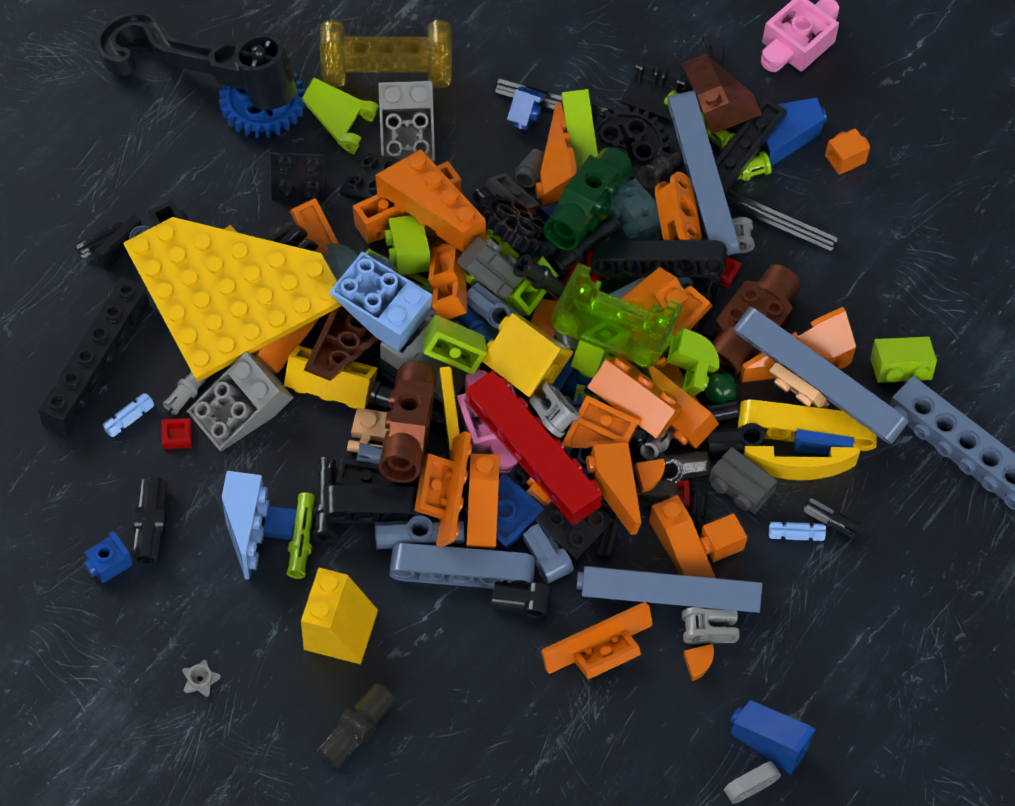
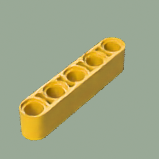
[738,400,877,451]

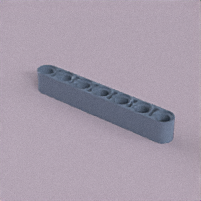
[667,90,739,256]
[733,307,909,445]

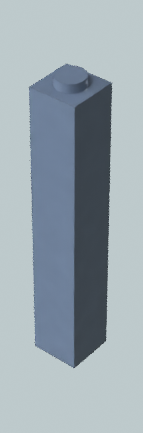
[576,566,762,613]

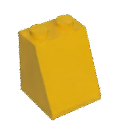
[482,313,573,399]
[301,568,378,665]

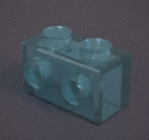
[608,178,661,240]

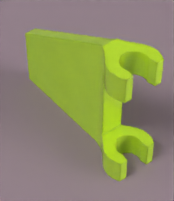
[302,78,379,154]

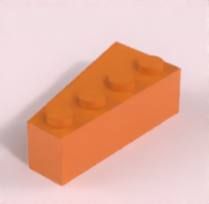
[375,149,486,252]

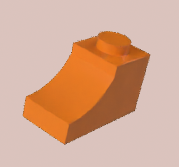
[617,267,688,325]

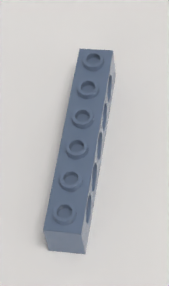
[890,376,1015,510]

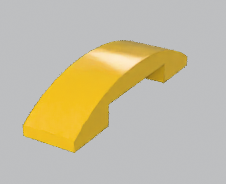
[743,446,860,480]

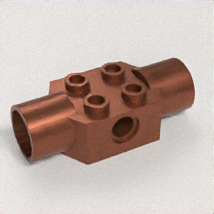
[712,264,801,378]
[379,361,437,483]

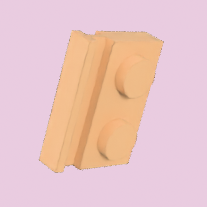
[770,362,830,409]

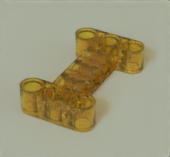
[320,20,452,88]

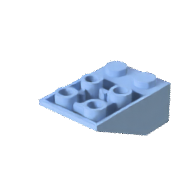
[329,252,432,351]
[222,471,269,580]

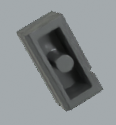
[457,237,523,300]
[709,447,778,514]

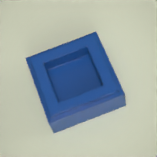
[263,506,297,540]

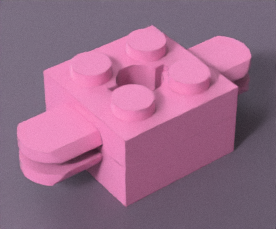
[761,0,839,72]
[456,370,519,475]

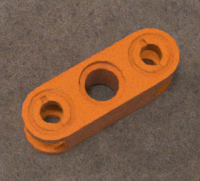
[655,172,702,240]

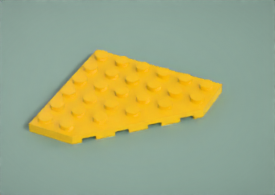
[123,217,342,382]

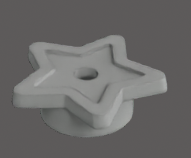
[182,660,221,697]

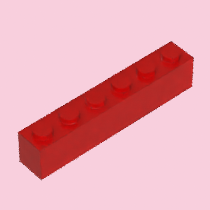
[465,370,602,526]

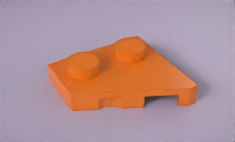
[562,396,639,449]

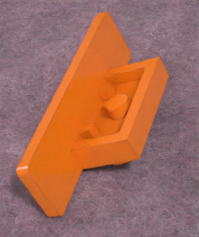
[414,431,472,547]
[541,602,653,680]

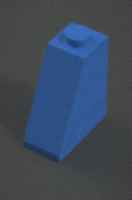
[761,98,827,166]
[730,700,816,774]

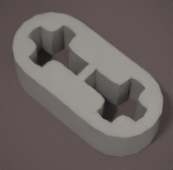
[724,761,781,804]

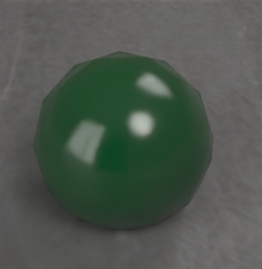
[703,371,737,404]

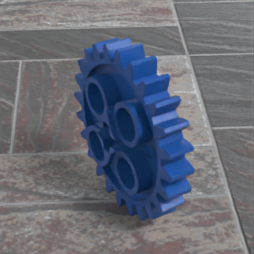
[219,73,306,138]

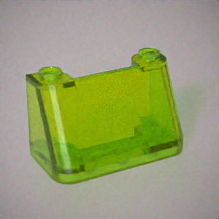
[551,263,683,367]

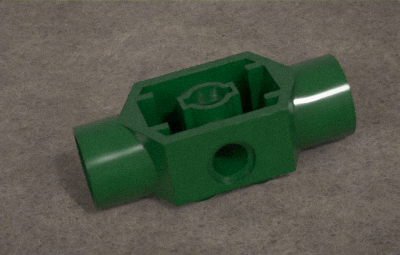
[544,147,633,250]

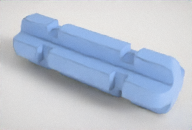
[103,393,154,437]
[769,522,826,541]

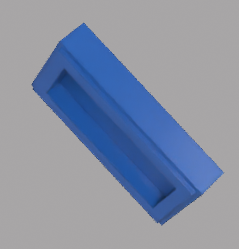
[792,429,854,457]

